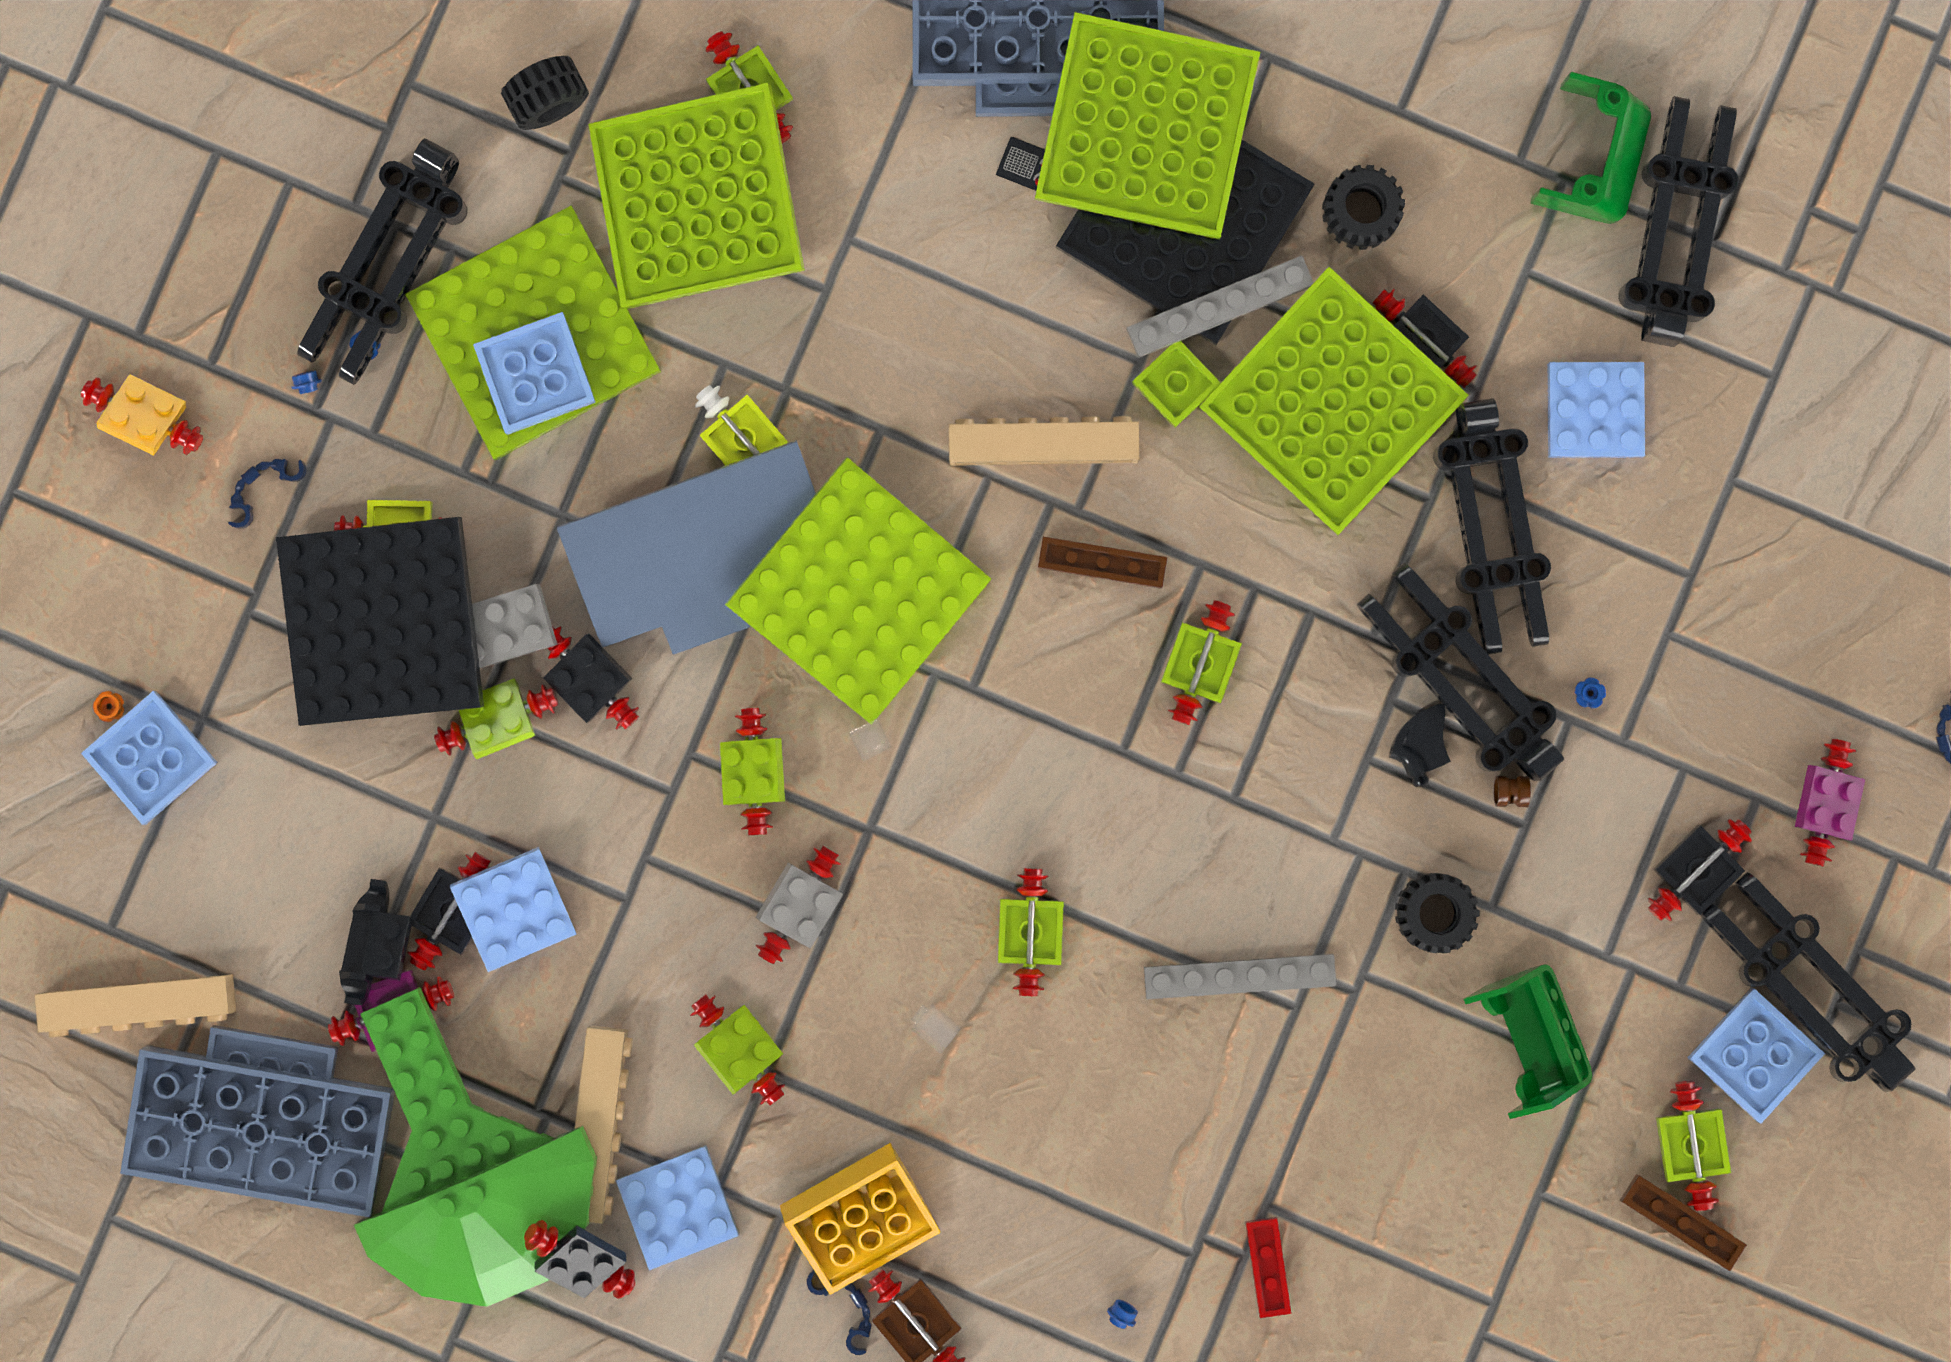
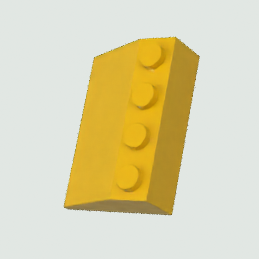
[780,1143,941,1295]

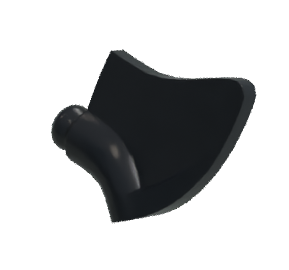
[1389,704,1451,787]

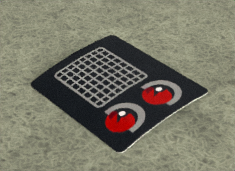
[996,137,1045,191]

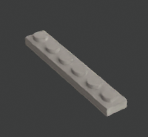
[1126,256,1314,358]
[1144,954,1336,999]

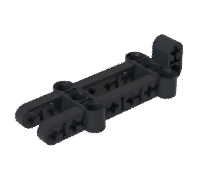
[1618,96,1739,347]
[297,138,468,385]
[1433,398,1551,655]
[1357,563,1564,782]
[1701,872,1916,1092]

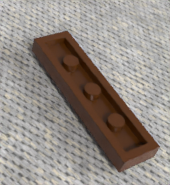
[1038,536,1168,589]
[1620,1174,1747,1271]

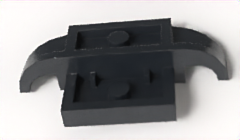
[339,879,413,1005]

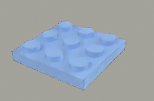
[473,312,596,435]
[1547,362,1645,458]
[81,691,218,825]
[450,847,576,972]
[1687,988,1825,1124]
[616,1145,739,1270]

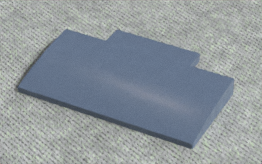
[912,0,1164,117]
[557,440,816,655]
[120,1025,395,1217]

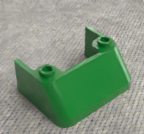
[1530,72,1651,224]
[1464,964,1592,1119]

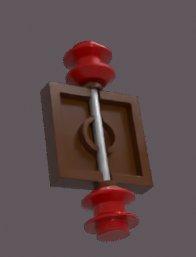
[868,1269,966,1362]

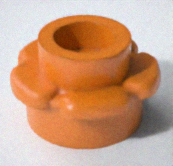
[93,691,125,722]

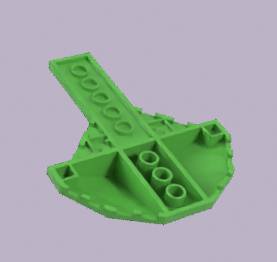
[354,987,597,1307]

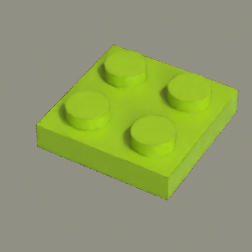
[1132,341,1221,428]

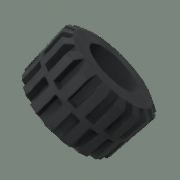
[501,56,589,130]
[1322,164,1405,250]
[1395,873,1480,954]

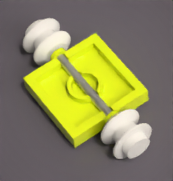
[695,385,789,466]

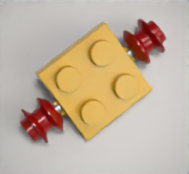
[81,374,203,455]

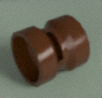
[1494,776,1531,807]

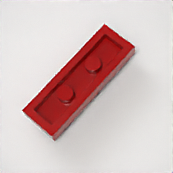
[1245,1217,1292,1318]

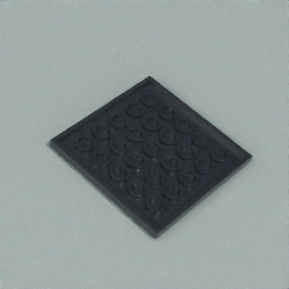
[1056,140,1315,345]
[276,517,484,726]

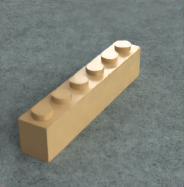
[949,416,1140,466]
[35,974,236,1037]
[575,1026,633,1224]

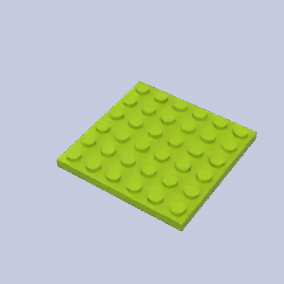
[1035,12,1260,239]
[588,83,805,309]
[405,205,661,461]
[1199,267,1469,535]
[725,457,991,725]

